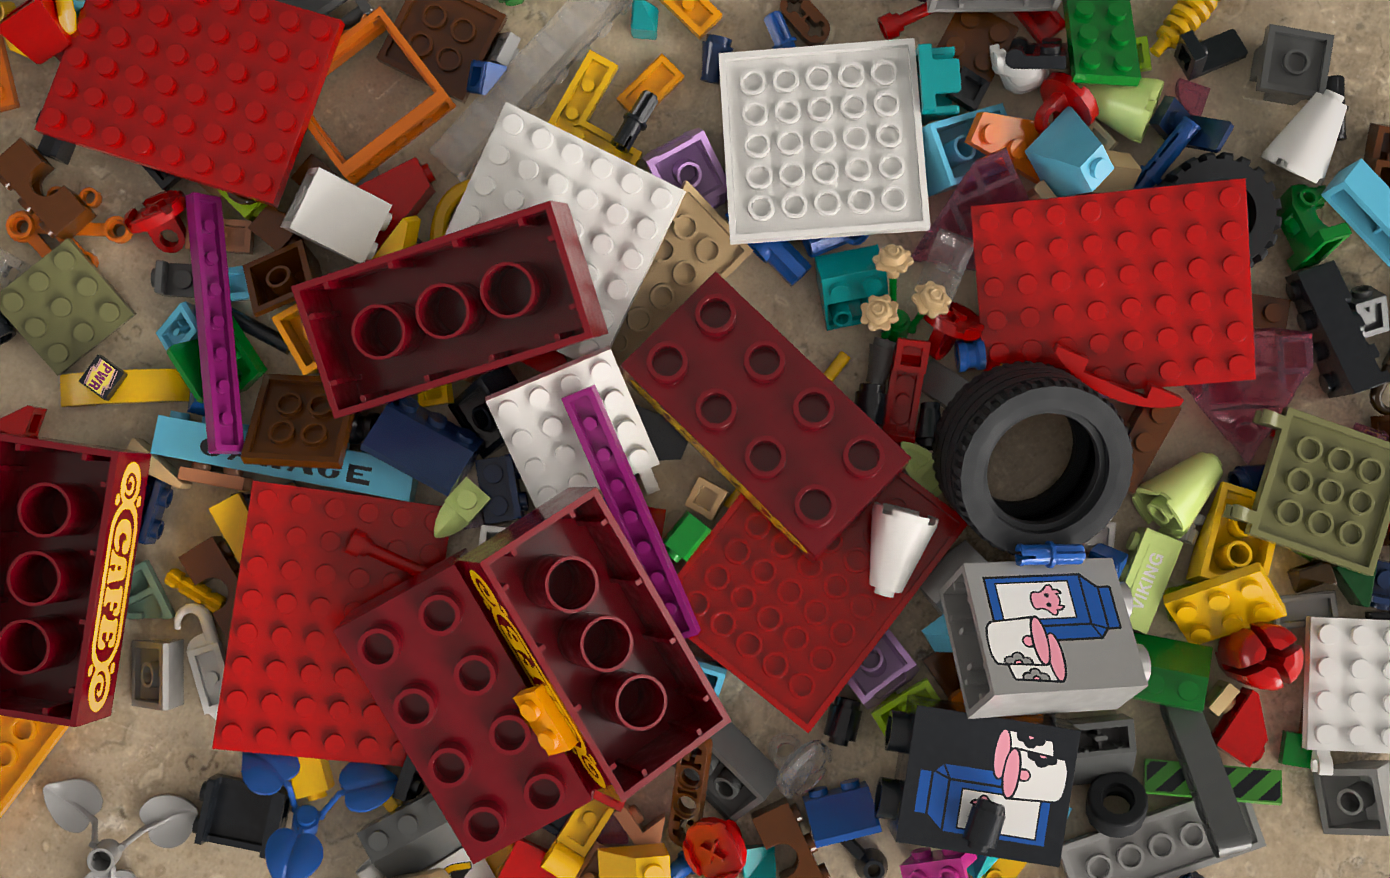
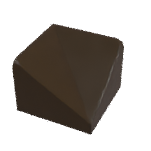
[1287,560,1337,593]

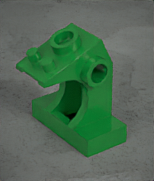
[1276,184,1352,272]

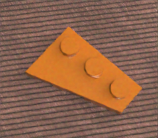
[964,112,1051,184]

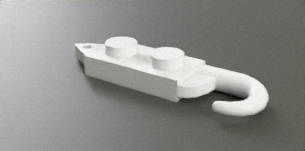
[174,603,226,720]

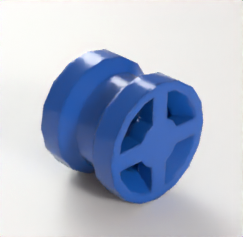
[954,338,987,373]

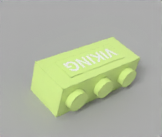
[1119,527,1184,634]

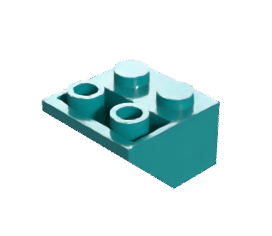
[814,244,888,331]

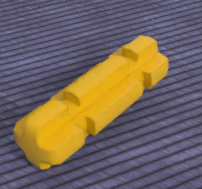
[164,568,226,613]

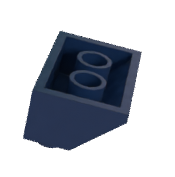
[360,397,485,497]

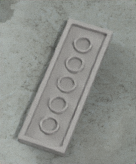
[1061,798,1266,878]

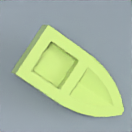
[901,441,942,497]
[434,477,492,538]

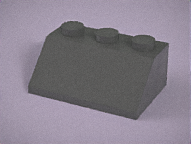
[672,722,784,822]
[356,791,463,878]

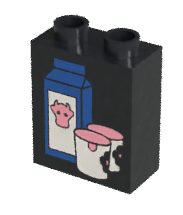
[874,695,1081,868]

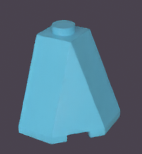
[1025,106,1114,197]

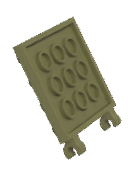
[1223,407,1390,576]

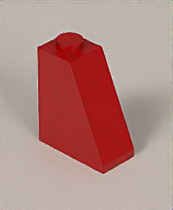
[357,157,436,251]

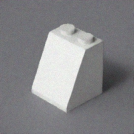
[280,167,392,264]

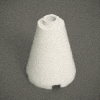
[1261,89,1347,186]
[869,502,939,598]

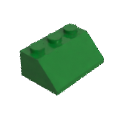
[1131,632,1213,713]

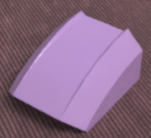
[642,127,727,209]
[847,629,919,710]

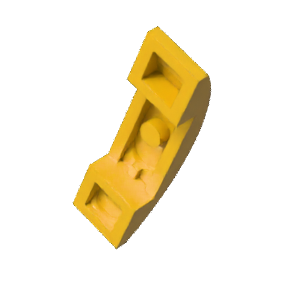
[60,369,190,407]

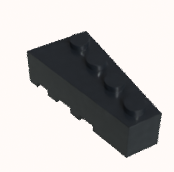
[1285,260,1390,398]

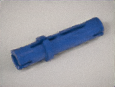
[1133,116,1202,189]

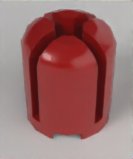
[1215,622,1304,691]

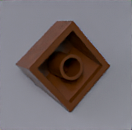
[242,239,323,318]

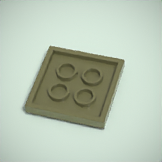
[0,238,136,376]

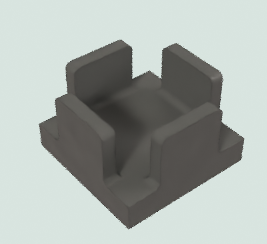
[1249,24,1335,105]

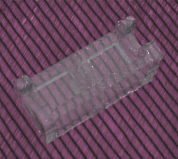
[916,227,974,308]

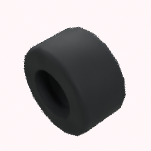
[1086,772,1148,838]

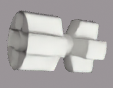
[1178,514,1205,545]

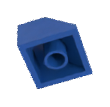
[802,778,882,848]

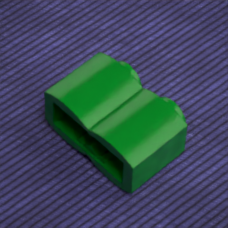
[662,510,712,563]

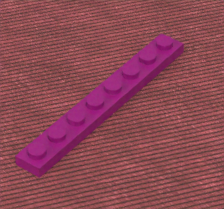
[185,192,244,454]
[561,384,701,639]

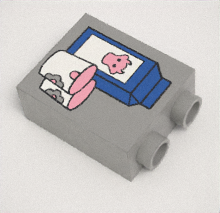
[939,558,1151,719]

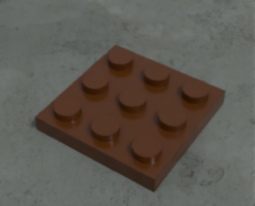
[376,0,508,104]
[240,373,355,469]

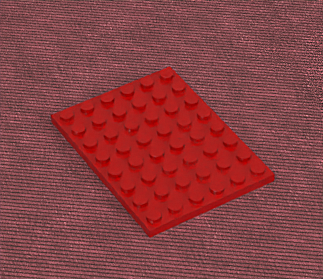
[34,0,345,208]
[970,178,1256,393]
[677,472,968,734]
[212,480,449,767]

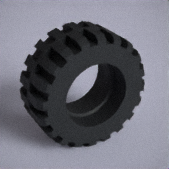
[1156,152,1282,268]

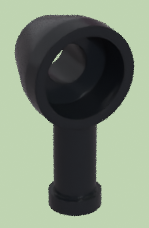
[840,839,888,878]

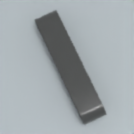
[1159,704,1252,858]

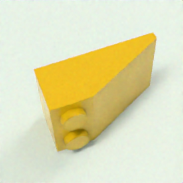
[1186,481,1276,583]

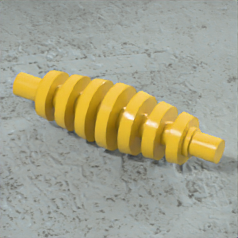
[1149,0,1221,57]

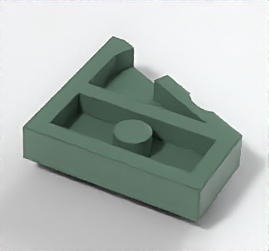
[126,560,176,619]

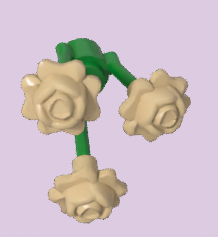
[860,244,952,342]

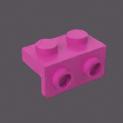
[899,847,977,878]

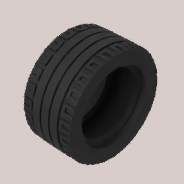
[932,361,1134,555]

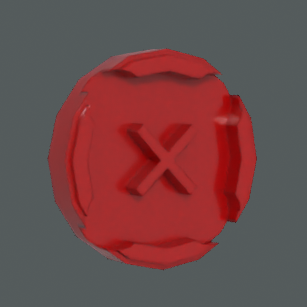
[1034,72,1099,134]
[123,190,186,253]
[923,302,985,360]
[682,817,747,878]

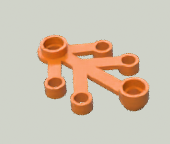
[6,186,133,268]

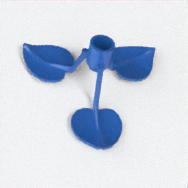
[241,752,398,878]

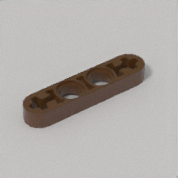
[668,737,713,847]

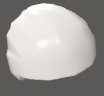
[989,44,1049,94]

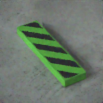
[1143,759,1283,806]

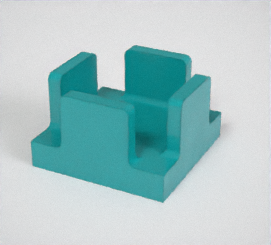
[916,43,961,125]

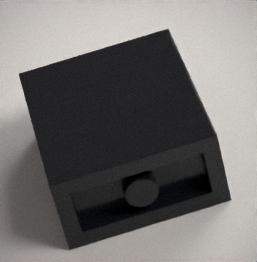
[192,773,294,859]

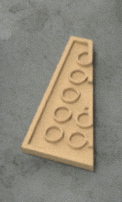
[611,180,753,380]

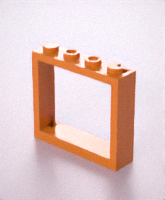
[307,6,457,185]

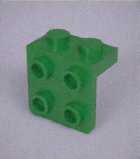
[167,317,267,403]

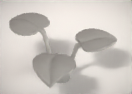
[43,778,199,878]

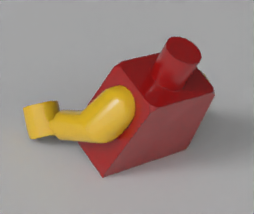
[0,0,78,64]

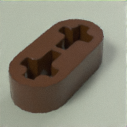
[779,0,830,46]

